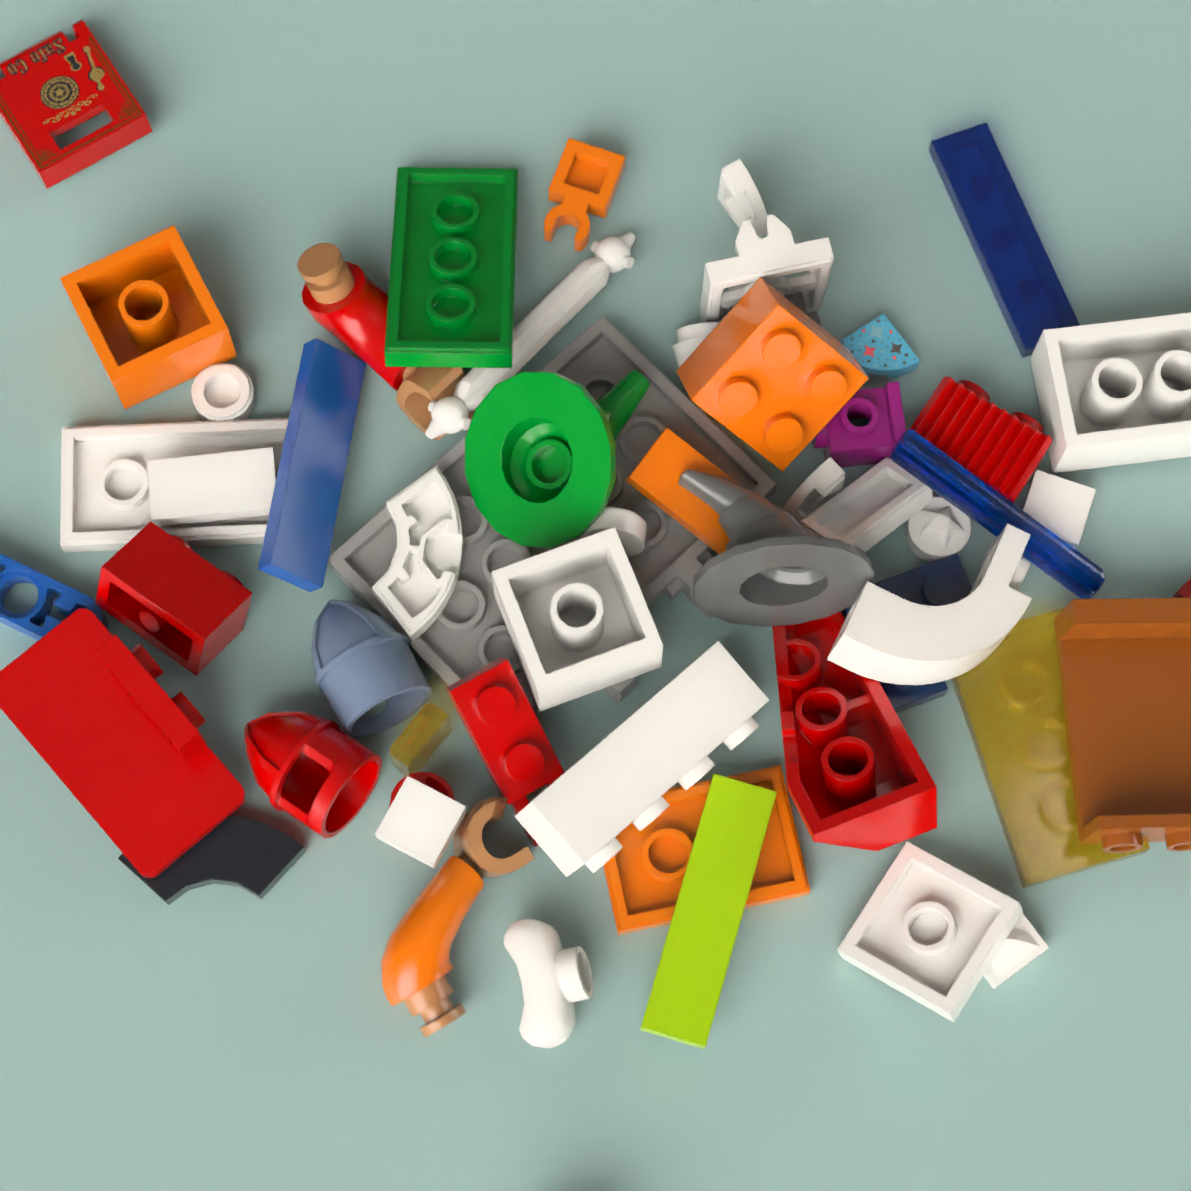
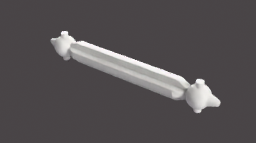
[425,232,635,439]

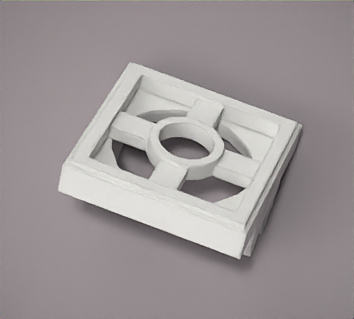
[699,214,834,323]

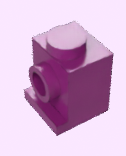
[812,382,908,467]

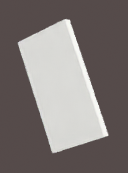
[60,418,289,553]

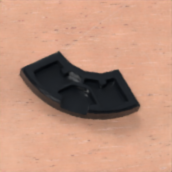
[118,815,306,905]

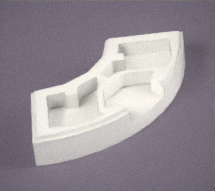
[372,466,463,643]

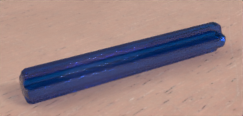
[890,430,1106,599]

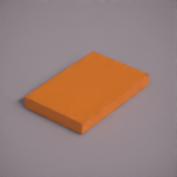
[602,765,811,935]

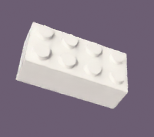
[1030,312,1191,473]

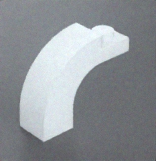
[827,523,1032,685]

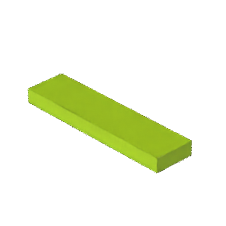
[640,774,777,1049]

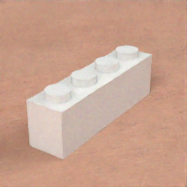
[515,641,769,877]

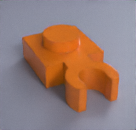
[544,138,626,252]

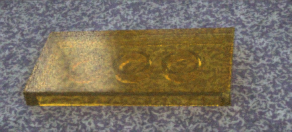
[951,608,1150,888]

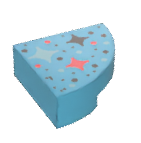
[839,314,920,377]

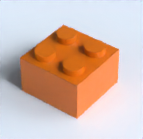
[60,225,237,410]
[676,277,869,472]

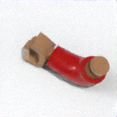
[297,243,475,441]

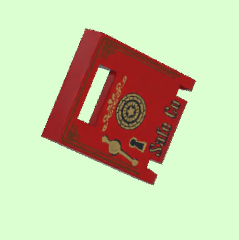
[0,19,153,189]

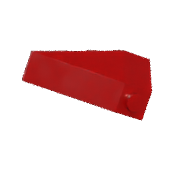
[772,611,937,851]

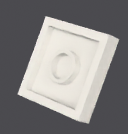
[837,842,1023,1022]

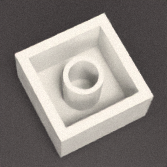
[491,527,663,712]

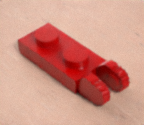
[446,657,565,846]

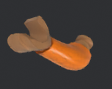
[381,797,535,1037]

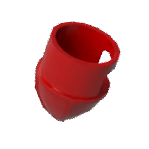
[244,711,382,839]

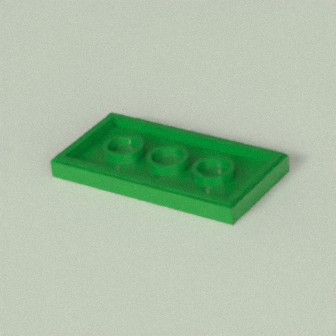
[384,167,518,368]

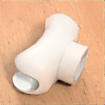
[504,919,594,1048]

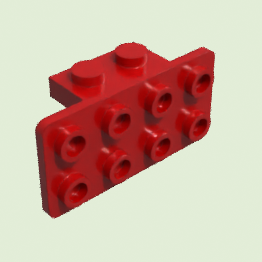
[0,608,246,878]

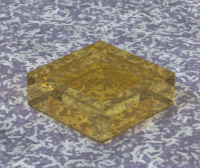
[389,702,452,776]

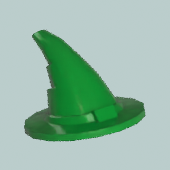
[465,369,650,548]

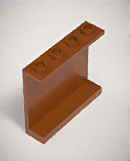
[1054,598,1191,853]

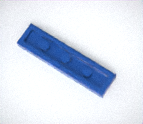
[258,338,366,592]

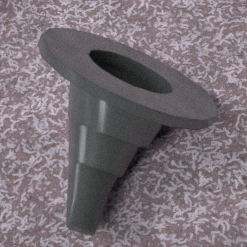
[678,469,875,627]

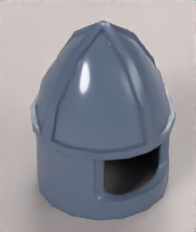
[311,600,432,739]

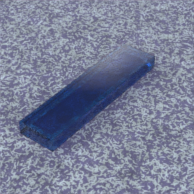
[928,122,1080,358]

